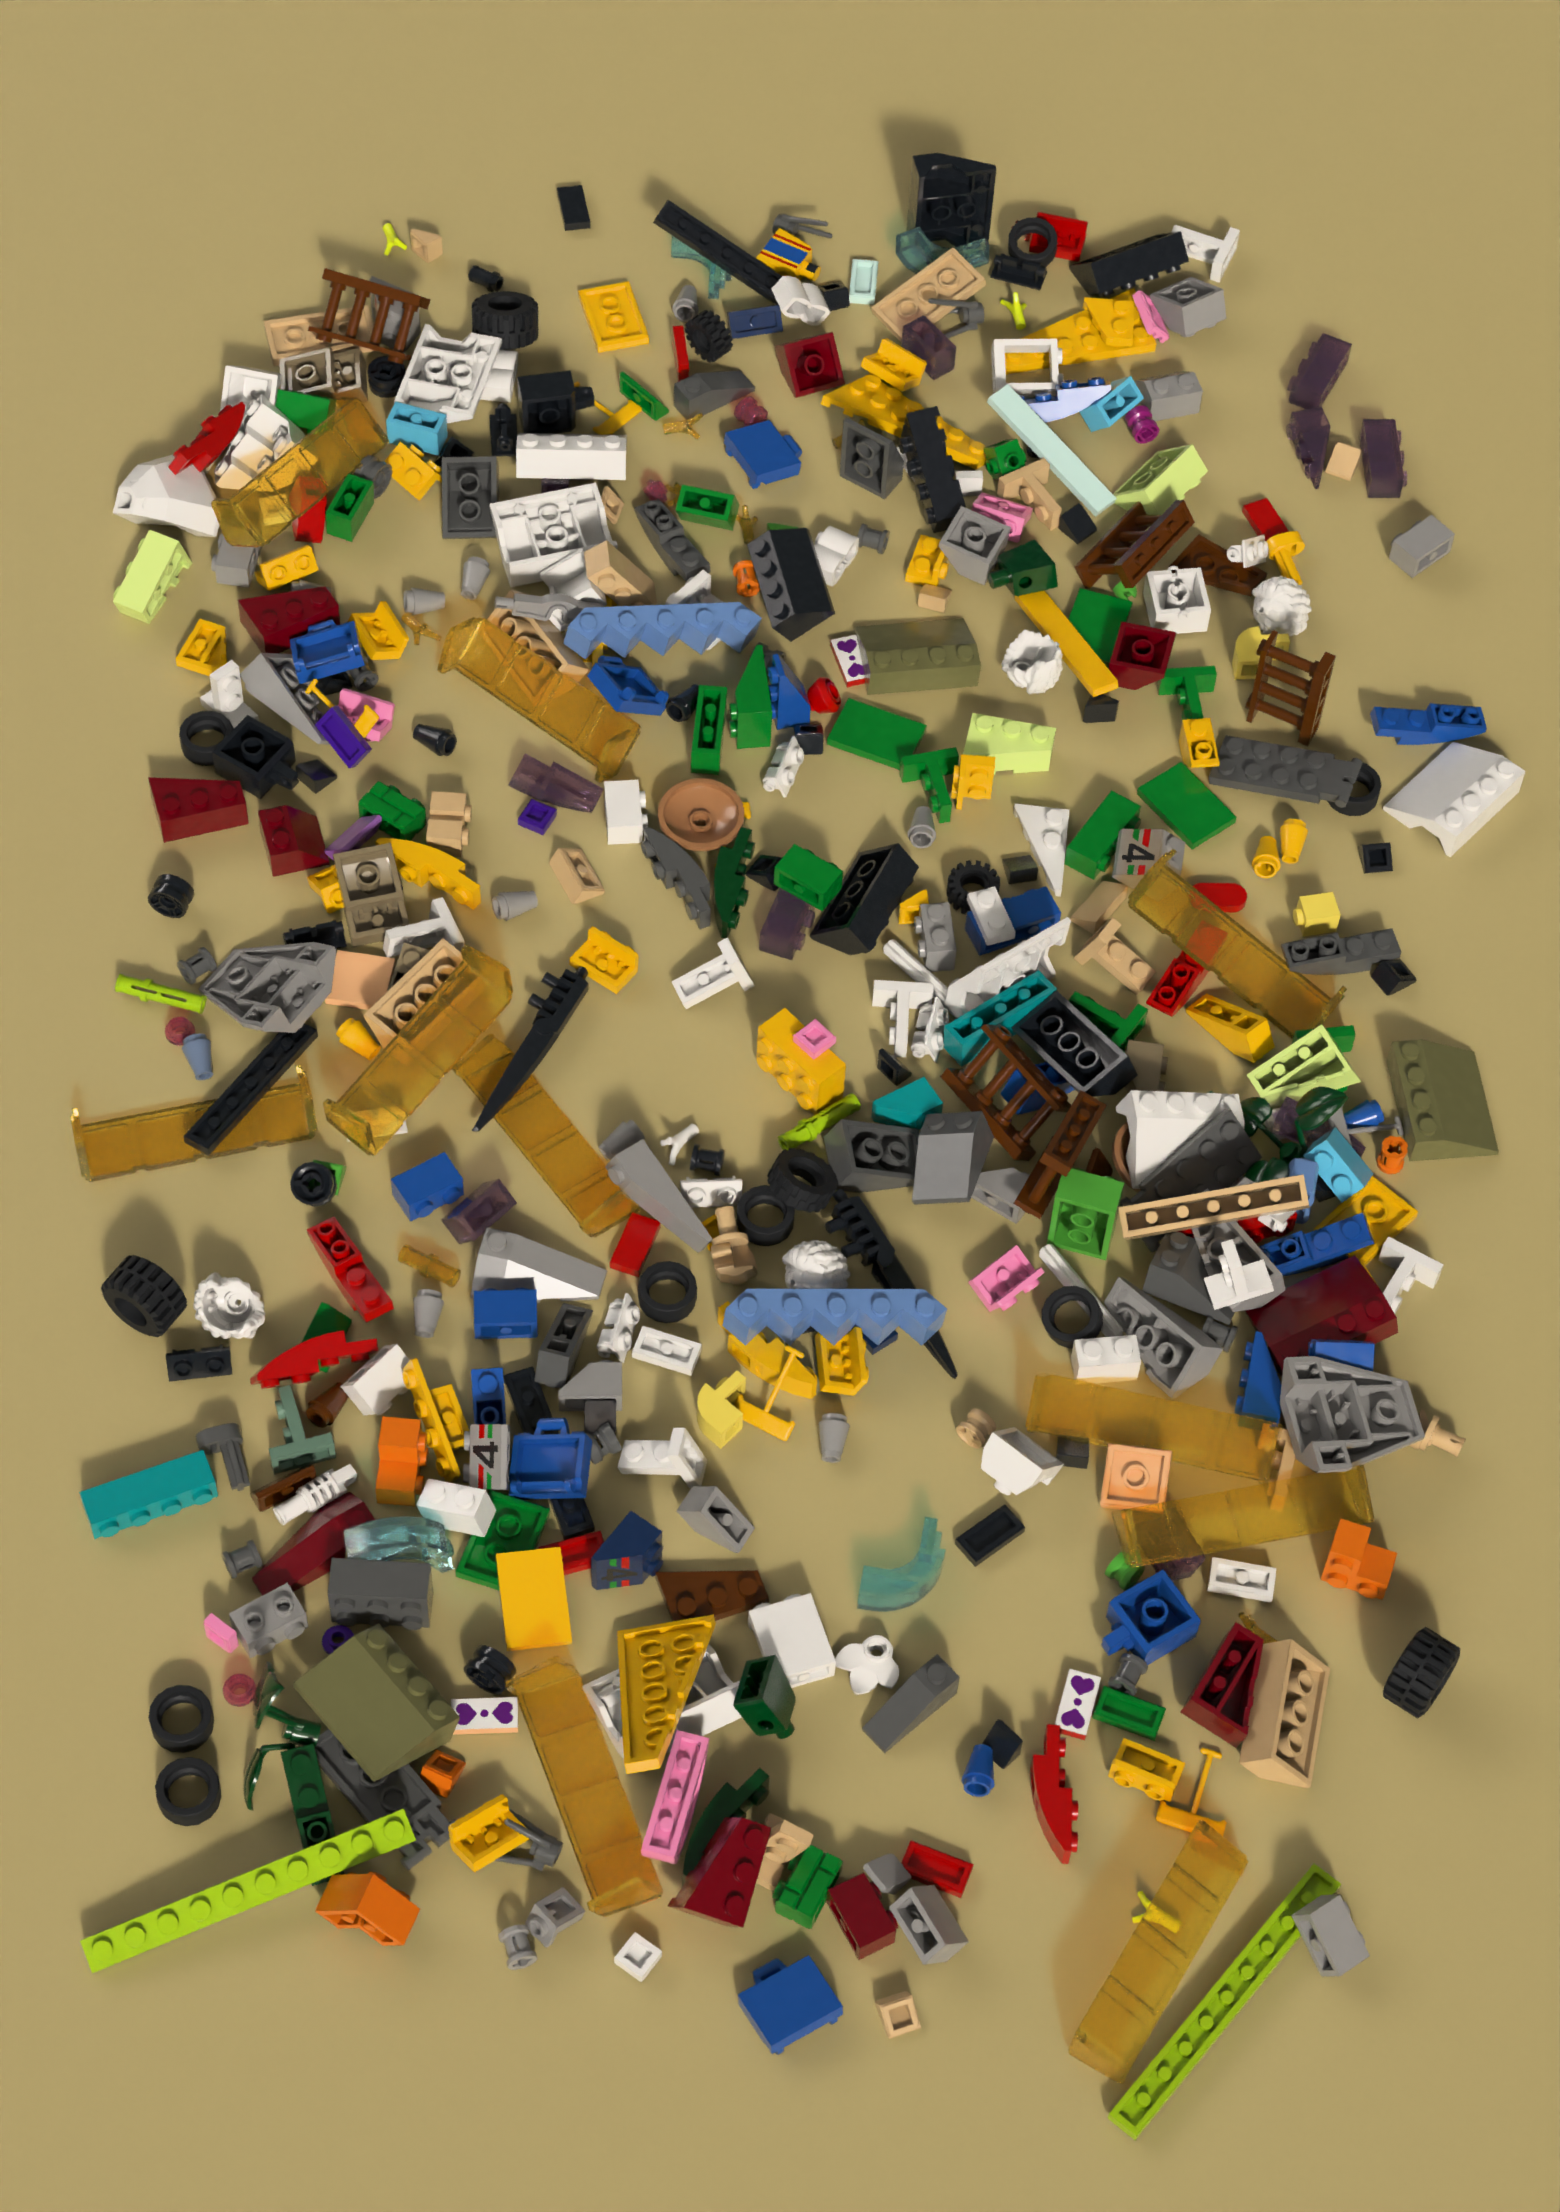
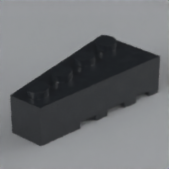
[898,406,966,533]

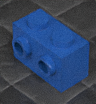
[391,1152,464,1222]
[474,1288,538,1339]

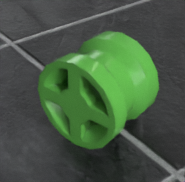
[1105,1550,1145,1591]

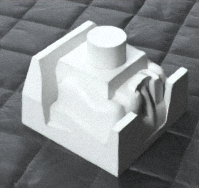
[220,365,281,418]
[981,1427,1064,1495]

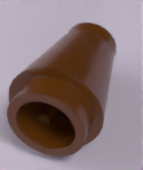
[306,1382,349,1428]

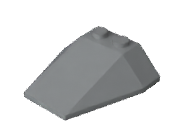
[199,942,337,1033]
[1280,1356,1425,1473]

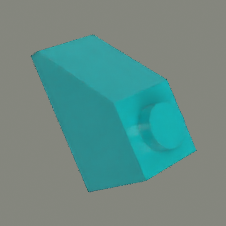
[871,1077,943,1130]

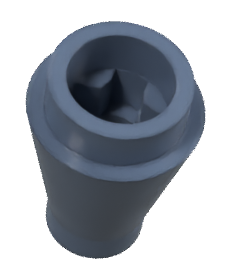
[182,1033,213,1080]

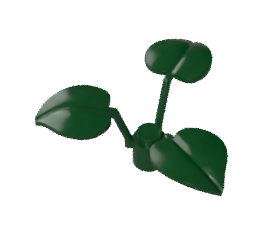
[1240,1086,1349,1183]
[243,1661,321,1811]

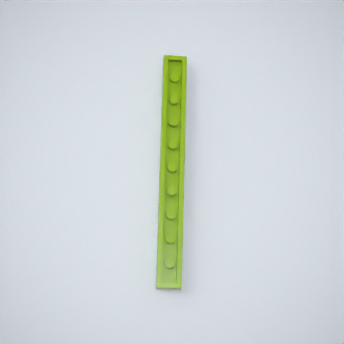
[80,1808,416,1973]
[1108,1863,1341,2140]

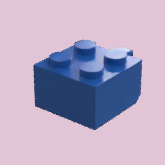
[1101,1569,1201,1665]

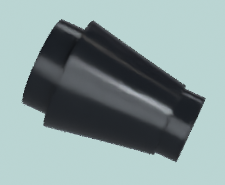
[666,684,699,722]
[413,724,457,756]

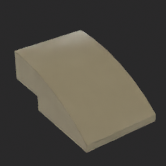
[279,347,368,406]
[333,843,409,947]

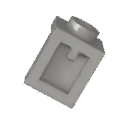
[525,1887,585,1947]

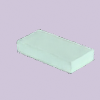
[849,259,878,305]

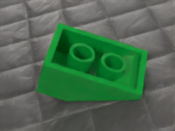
[729,645,772,749]

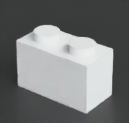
[604,779,648,845]
[1071,1335,1141,1385]
[341,1344,410,1416]
[416,1478,496,1537]

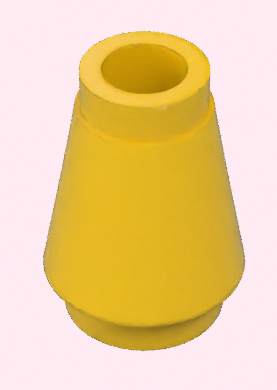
[1280,819,1308,864]
[1252,836,1281,878]
[336,1018,381,1061]

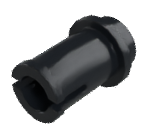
[468,265,503,292]

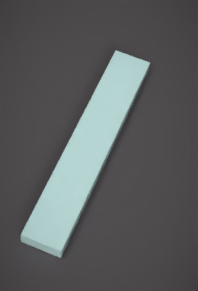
[987,384,1117,517]

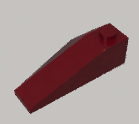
[252,1492,382,1596]

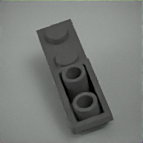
[634,498,711,582]
[641,827,711,929]
[1281,928,1401,975]

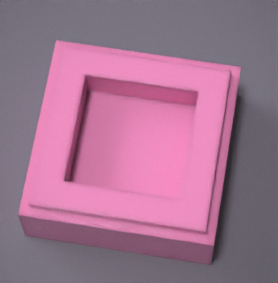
[793,1018,836,1060]
[203,1613,239,1653]

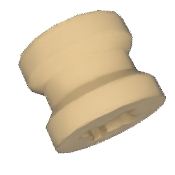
[956,1408,996,1449]

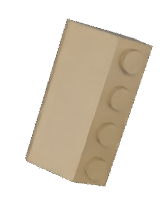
[478,589,589,706]
[364,938,488,1067]
[1239,1639,1330,1788]

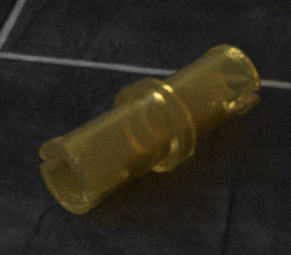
[398,1244,461,1288]

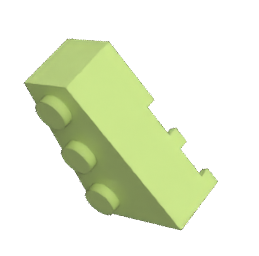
[113,530,192,624]
[963,713,1056,775]
[1247,1024,1362,1109]

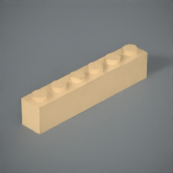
[1118,1174,1310,1240]

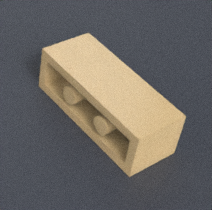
[584,540,657,606]

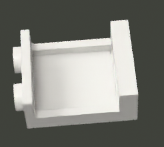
[540,547,607,632]
[748,1593,836,1688]

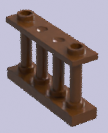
[308,268,431,365]
[1074,500,1195,589]
[1245,630,1336,747]
[940,1024,1071,1161]
[1013,1090,1107,1219]

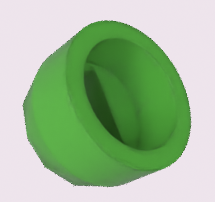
[1113,581,1137,601]

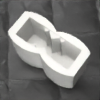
[772,276,831,326]
[480,350,518,403]
[814,526,859,586]

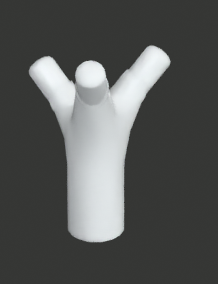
[660,1123,699,1165]

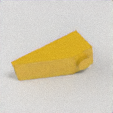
[1186,993,1275,1063]

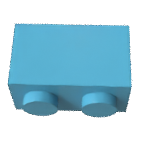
[1080,376,1144,432]
[386,402,448,456]
[1303,1127,1374,1203]

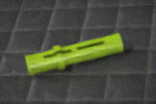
[115,974,207,1014]
[778,1093,861,1150]

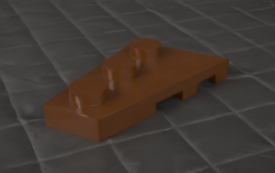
[1168,534,1267,597]
[655,1570,769,1621]

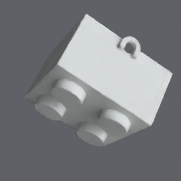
[1143,566,1211,634]

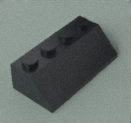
[1069,231,1189,298]
[747,528,835,642]
[809,843,919,955]
[1011,990,1138,1097]

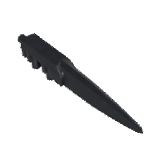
[472,967,589,1132]
[825,1189,958,1379]

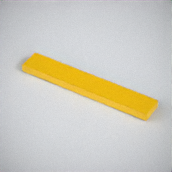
[1015,590,1118,698]

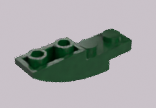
[713,827,755,939]
[280,1744,345,1886]
[682,1768,770,1887]

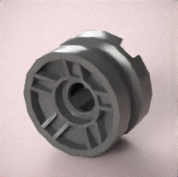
[354,455,393,499]

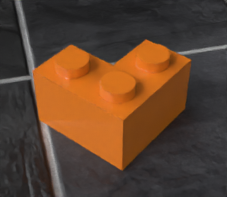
[375,1416,429,1507]
[1320,1518,1397,1600]
[315,1871,420,1946]

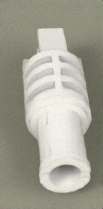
[273,1464,357,1526]

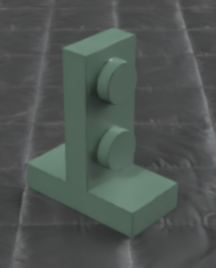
[269,1385,336,1474]

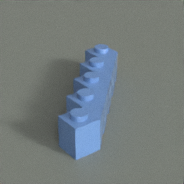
[563,602,762,660]
[722,1289,947,1346]

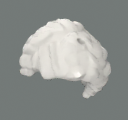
[1252,576,1312,636]
[1001,630,1063,694]
[782,1240,851,1289]
[193,1272,265,1339]

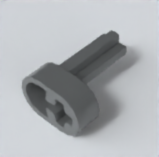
[196,1423,250,1491]

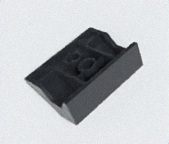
[906,153,996,254]

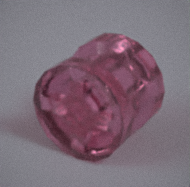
[734,396,768,427]

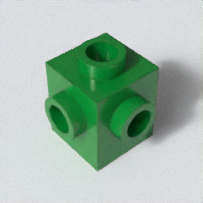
[983,439,1026,479]

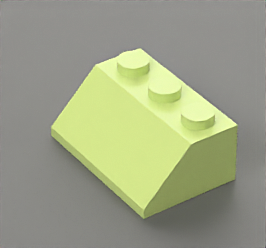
[1113,444,1208,515]

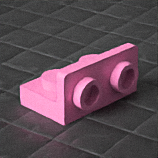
[972,492,1033,543]

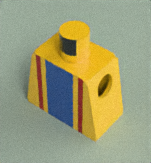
[756,228,821,281]

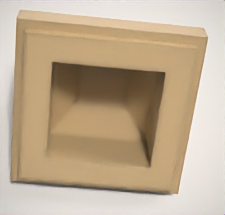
[601,486,624,524]

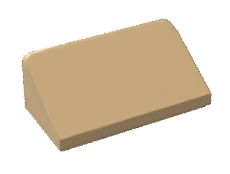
[549,848,605,904]
[1070,881,1128,934]

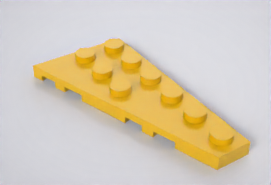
[1005,288,1156,375]
[821,374,987,469]
[617,1614,716,1774]

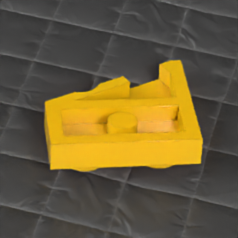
[176,618,227,677]

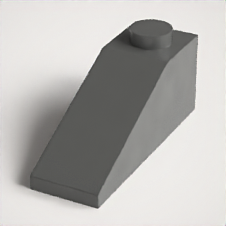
[674,371,755,423]
[534,1303,593,1388]
[862,1654,960,1753]

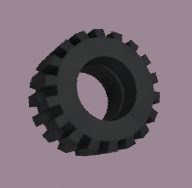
[472,291,539,350]
[101,1255,187,1337]
[1383,1627,1460,1718]

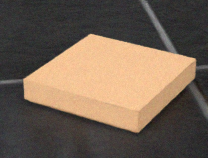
[325,950,396,1010]
[1100,1443,1172,1515]

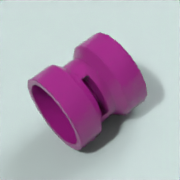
[1125,405,1160,444]

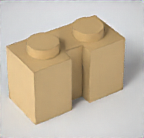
[426,791,472,857]

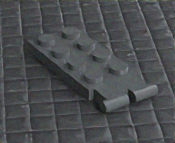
[1209,735,1362,808]
[1120,1109,1263,1252]
[315,1729,456,1871]

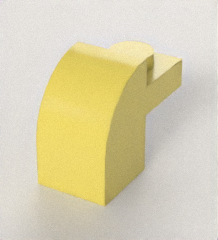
[1232,626,1290,680]
[697,1371,746,1449]

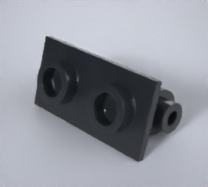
[990,253,1047,290]
[490,403,518,457]
[283,919,347,949]
[165,1344,232,1382]

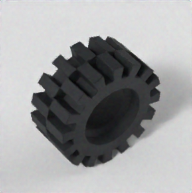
[685,310,733,362]
[947,860,1000,915]

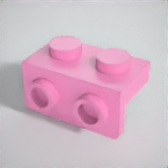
[338,688,395,742]
[968,1245,1045,1312]

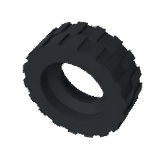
[767,1148,838,1213]

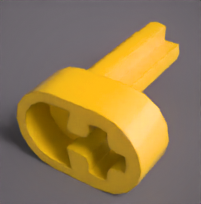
[1266,531,1305,585]

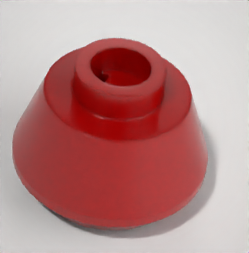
[807,677,841,714]

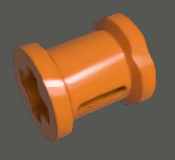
[733,560,761,597]
[1376,1136,1408,1174]

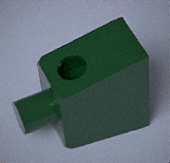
[987,539,1058,596]
[733,1655,796,1739]

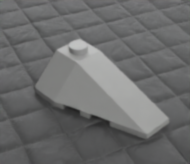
[240,653,329,744]
[605,1139,713,1253]
[1191,1188,1285,1312]
[470,1227,607,1303]
[1104,1277,1223,1399]

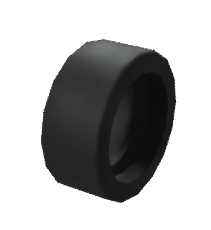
[1008,217,1057,267]
[179,711,233,766]
[1327,761,1382,816]
[736,1185,795,1246]
[638,1261,697,1323]
[1042,1286,1103,1348]
[148,1685,214,1753]
[155,1757,221,1826]

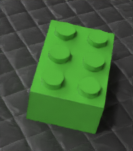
[1047,1168,1124,1260]

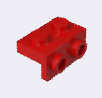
[1029,212,1088,262]

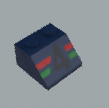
[591,1511,663,1590]

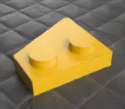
[1083,297,1135,347]

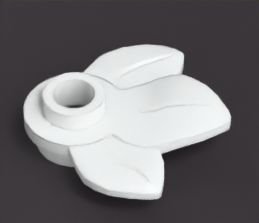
[835,1635,899,1695]

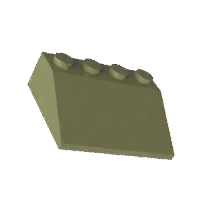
[854,618,981,695]
[1386,1039,1499,1162]
[293,1623,460,1782]

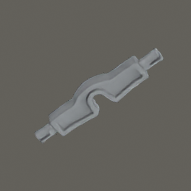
[494,593,604,624]

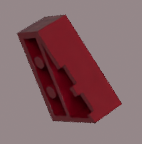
[238,586,340,653]
[148,777,249,843]
[1180,1622,1264,1748]
[667,1817,772,1928]

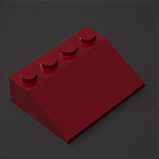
[1244,1255,1399,1378]

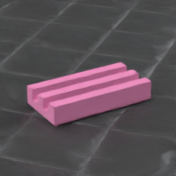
[1132,290,1169,343]

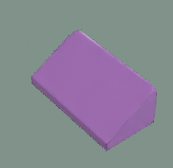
[324,815,382,861]

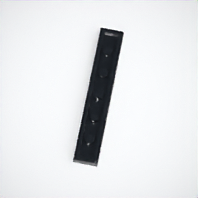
[653,200,782,305]
[184,1023,318,1155]
[503,1366,595,1540]

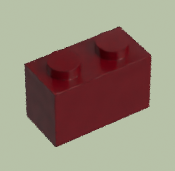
[826,1872,898,1960]

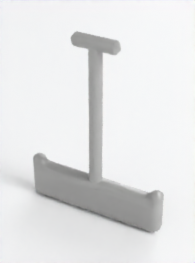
[1328,1104,1404,1146]

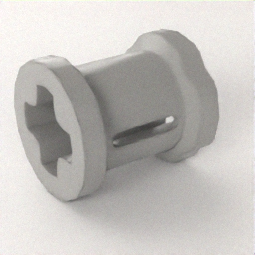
[498,1924,537,1970]

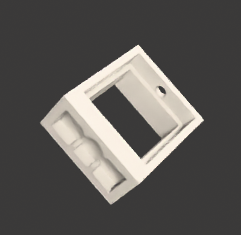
[991,339,1064,399]

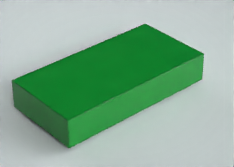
[1092,1686,1166,1741]

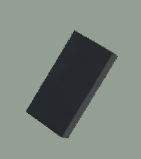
[557,185,590,231]
[955,1504,1025,1567]

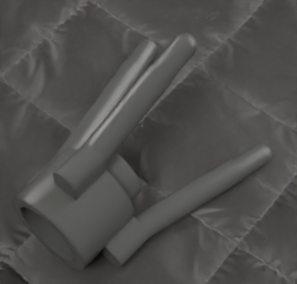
[772,213,833,238]
[928,298,984,342]
[494,1809,563,1871]

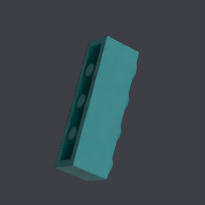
[944,970,1057,1067]
[79,1450,218,1539]

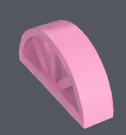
[641,1730,709,1864]

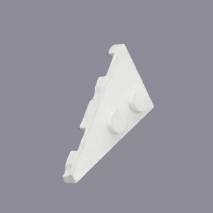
[1013,803,1069,897]

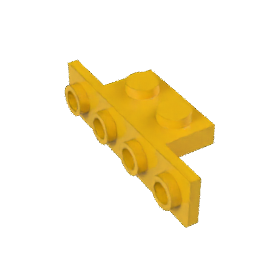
[402,1358,469,1483]

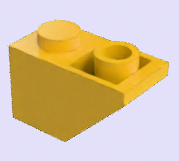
[1178,718,1220,768]

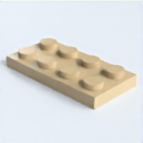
[871,247,986,346]
[264,305,374,367]

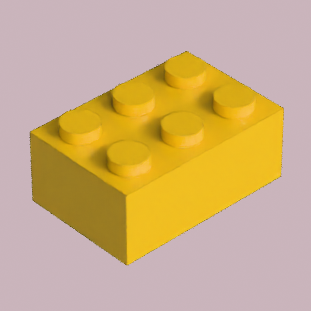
[756,1008,846,1115]

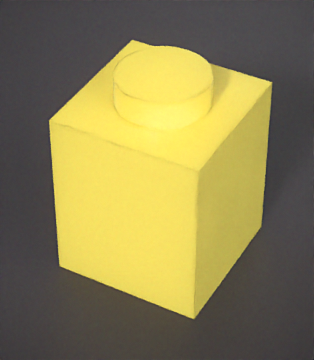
[1293,892,1341,937]

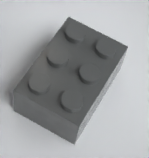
[328,1558,433,1630]

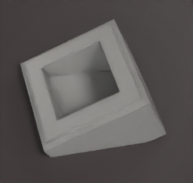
[863,1853,912,1894]

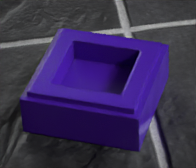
[518,799,557,835]

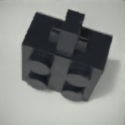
[517,370,594,434]
[212,715,299,799]

